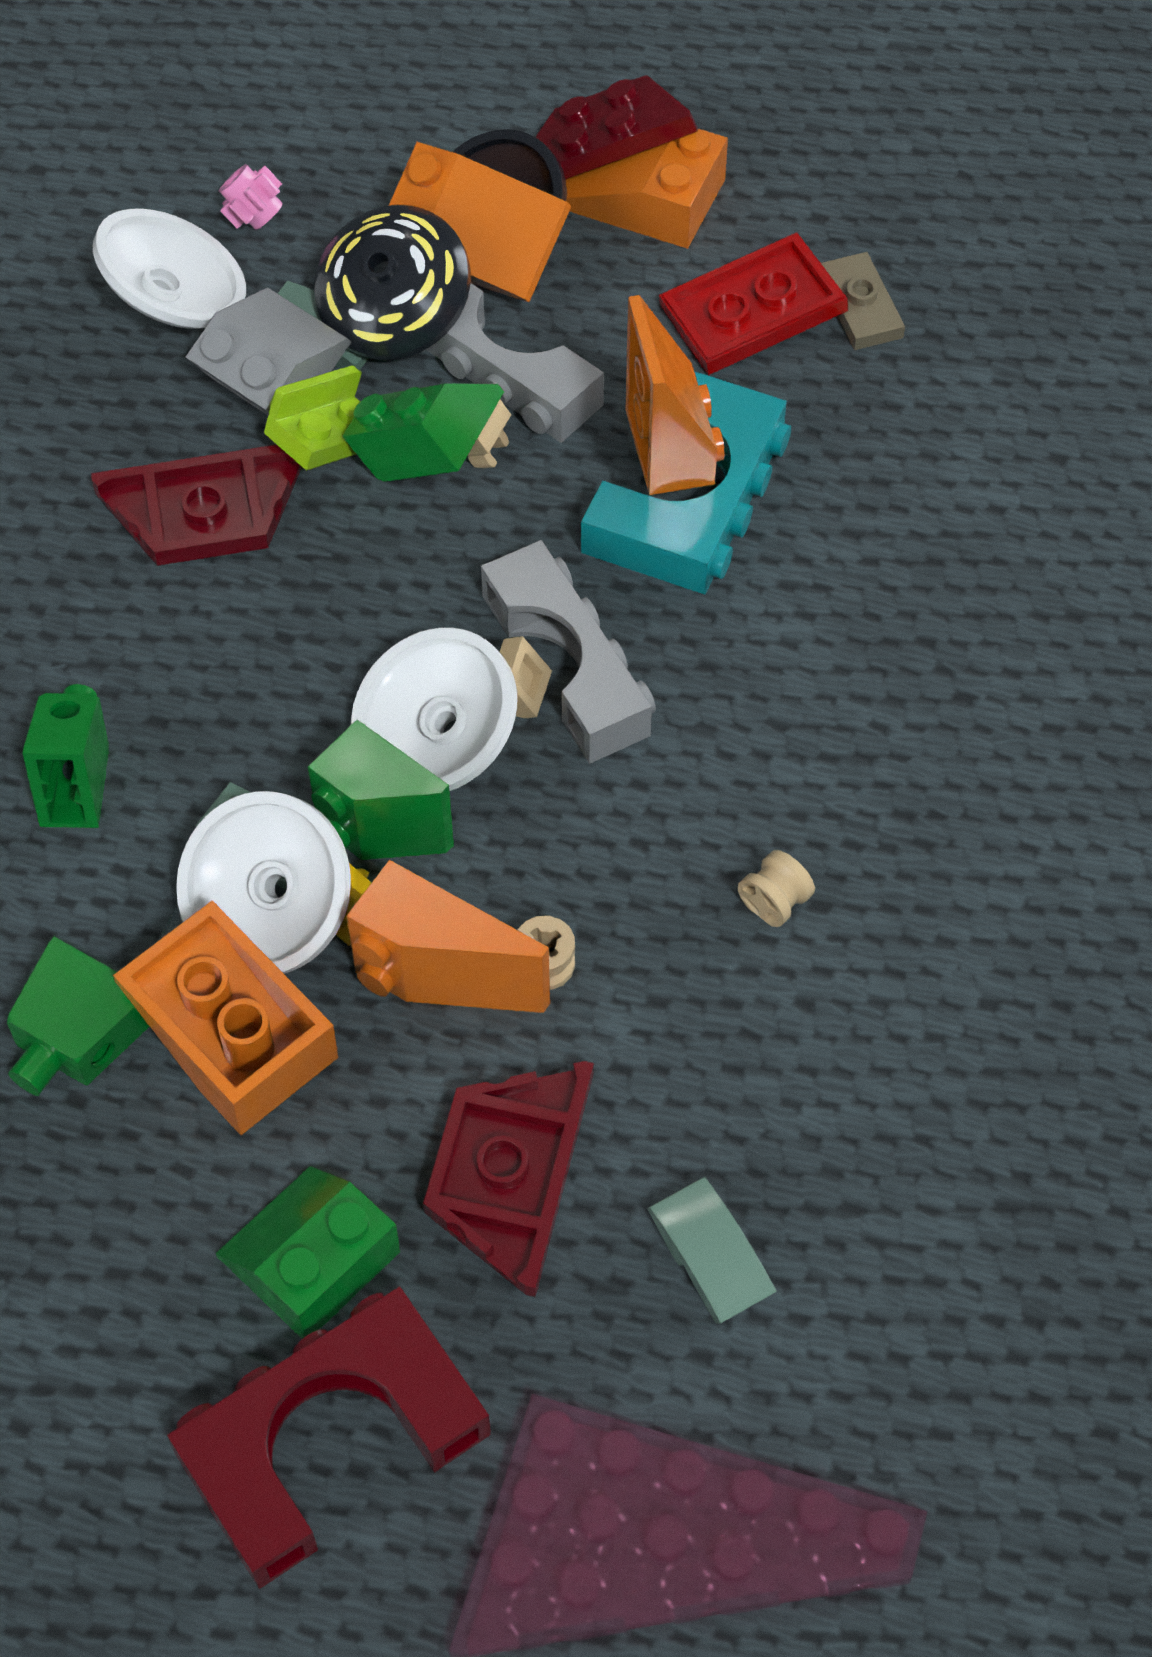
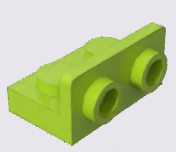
[264,365,362,471]

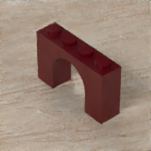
[167,1286,491,1589]

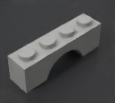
[422,283,604,443]
[481,540,656,764]

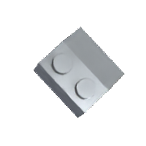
[186,287,351,415]

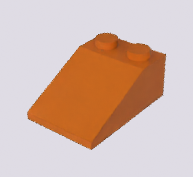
[566,129,728,249]
[389,142,571,302]
[626,295,724,495]
[347,860,550,1013]
[113,900,338,1135]

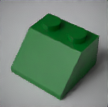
[342,384,504,482]
[308,719,454,860]
[215,1166,400,1339]

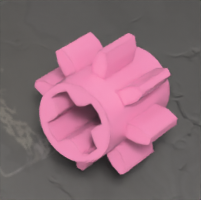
[219,164,283,230]

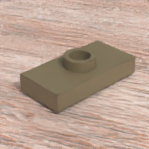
[821,252,905,350]

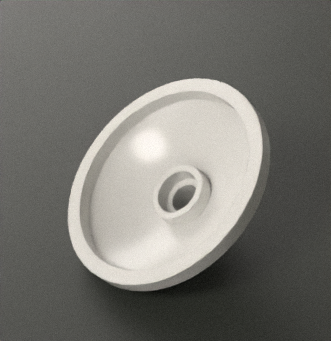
[93,208,246,329]
[351,628,517,791]
[177,791,351,974]

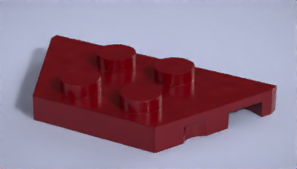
[536,75,698,179]
[91,445,302,566]
[423,1061,594,1297]

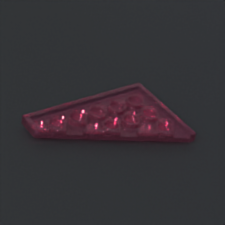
[449,1394,927,1657]

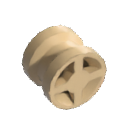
[738,850,815,927]
[518,916,575,990]

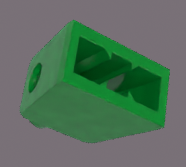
[22,684,109,828]
[7,936,150,1096]

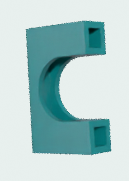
[581,371,791,595]

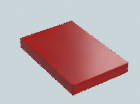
[659,232,848,375]

